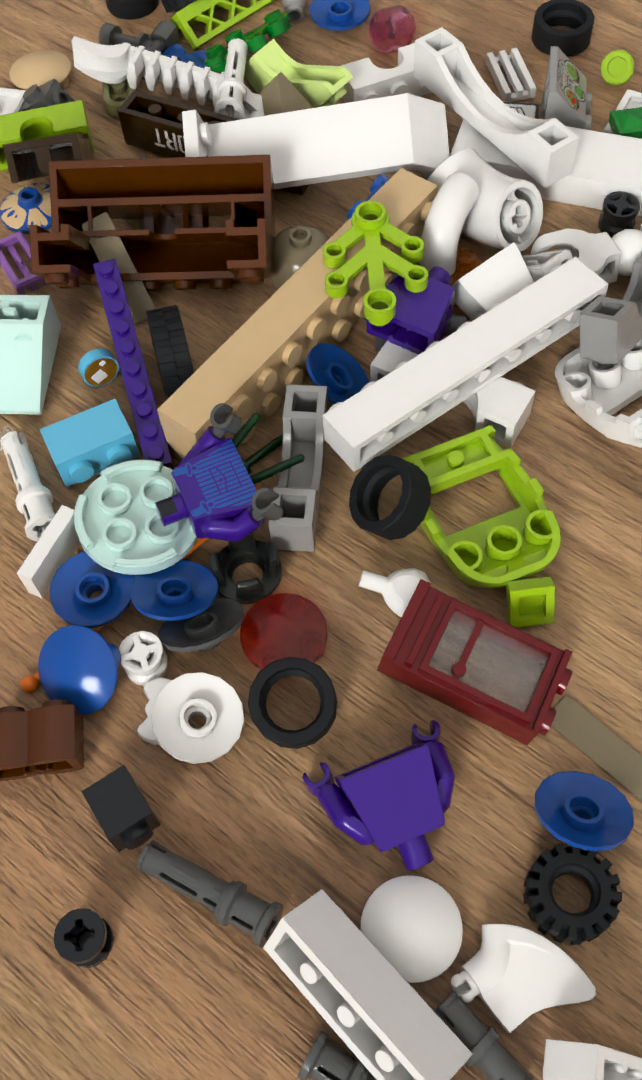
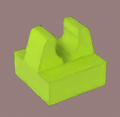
[506,577,555,628]

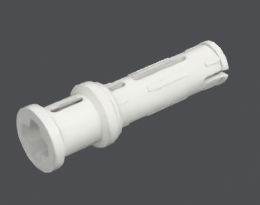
[214,39,248,119]
[0,431,55,541]

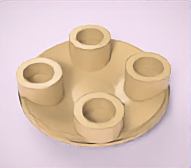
[9,50,71,90]

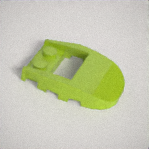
[402,425,561,588]

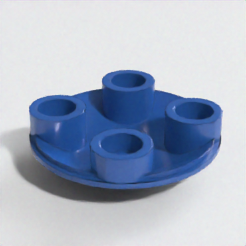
[38,625,121,715]

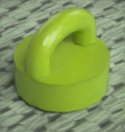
[601,50,635,86]

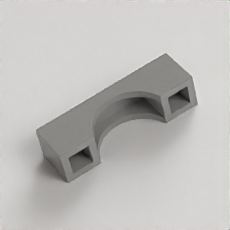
[580,255,642,365]
[268,384,329,552]

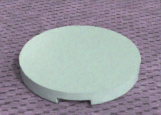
[74,460,198,575]

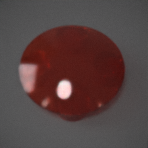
[240,593,328,671]

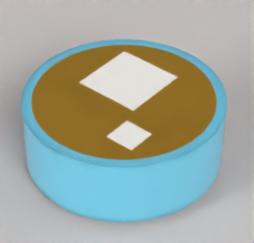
[78,348,119,387]

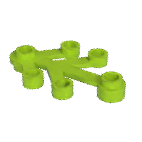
[322,201,429,326]

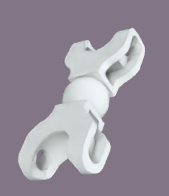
[531,224,642,283]

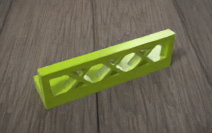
[170,0,275,50]

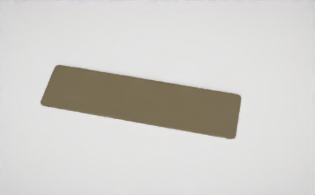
[82,212,156,325]
[551,695,642,801]

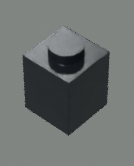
[81,765,161,852]

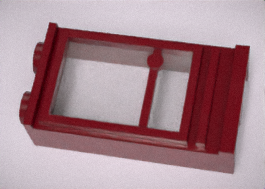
[377,579,573,745]

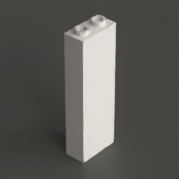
[450,119,642,217]

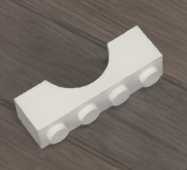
[370,341,536,448]

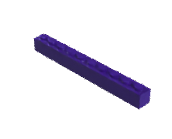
[93,258,174,469]

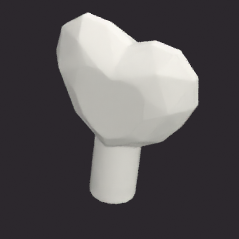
[358,568,431,617]

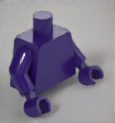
[303,720,455,870]

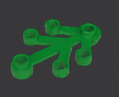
[204,9,291,74]

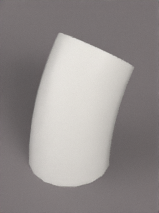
[427,147,543,251]

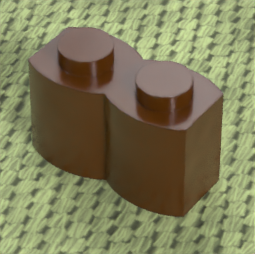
[0,699,84,781]

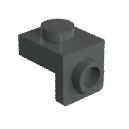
[19,78,74,112]

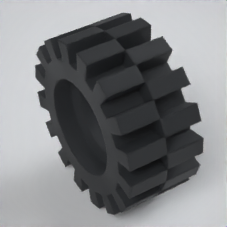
[523,843,622,945]

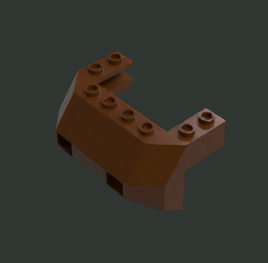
[29,155,275,291]

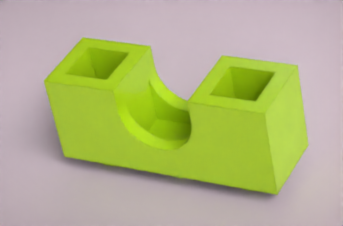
[0,100,94,171]

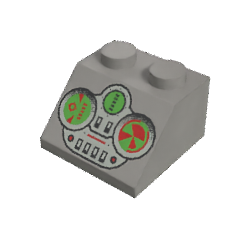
[541,46,592,130]

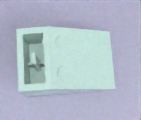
[0,295,62,415]

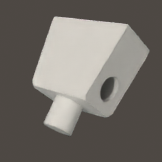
[452,242,534,321]

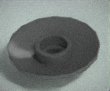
[158,598,245,652]

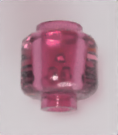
[369,5,416,53]

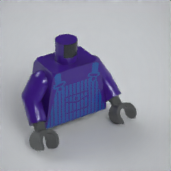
[155,403,283,542]

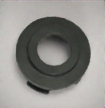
[210,533,282,604]

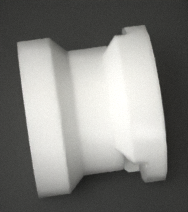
[119,631,169,686]

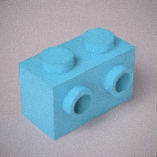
[39,399,140,487]

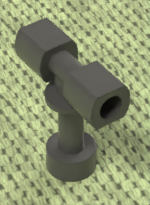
[99,21,179,80]

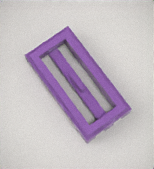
[0,231,48,295]

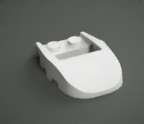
[555,339,642,448]

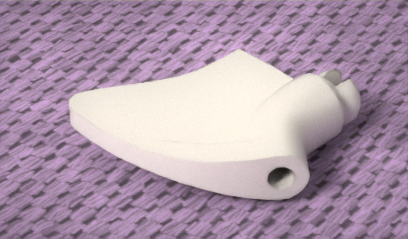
[450,924,596,1033]

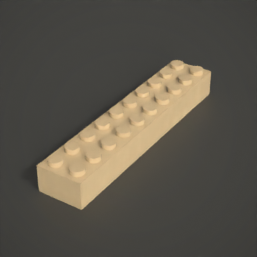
[157,168,438,462]

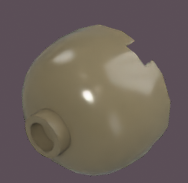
[270,224,330,290]

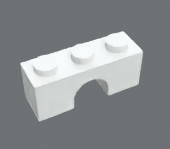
[342,43,433,103]

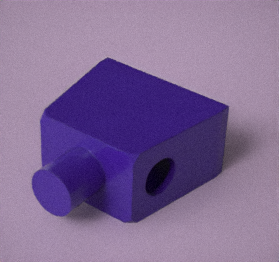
[367,267,455,355]

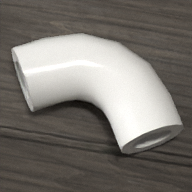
[419,172,480,276]

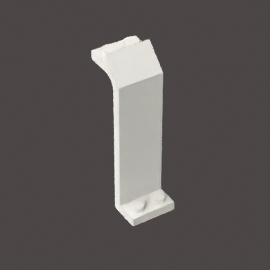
[182,93,450,190]

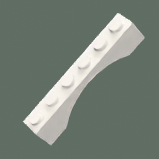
[414,27,580,188]

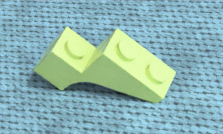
[244,39,353,108]

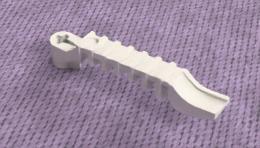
[71,36,264,119]

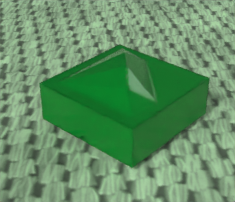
[608,107,642,139]

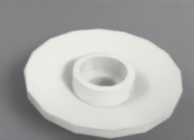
[151,672,244,764]

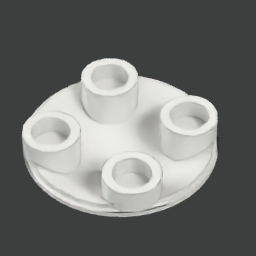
[361,875,463,983]

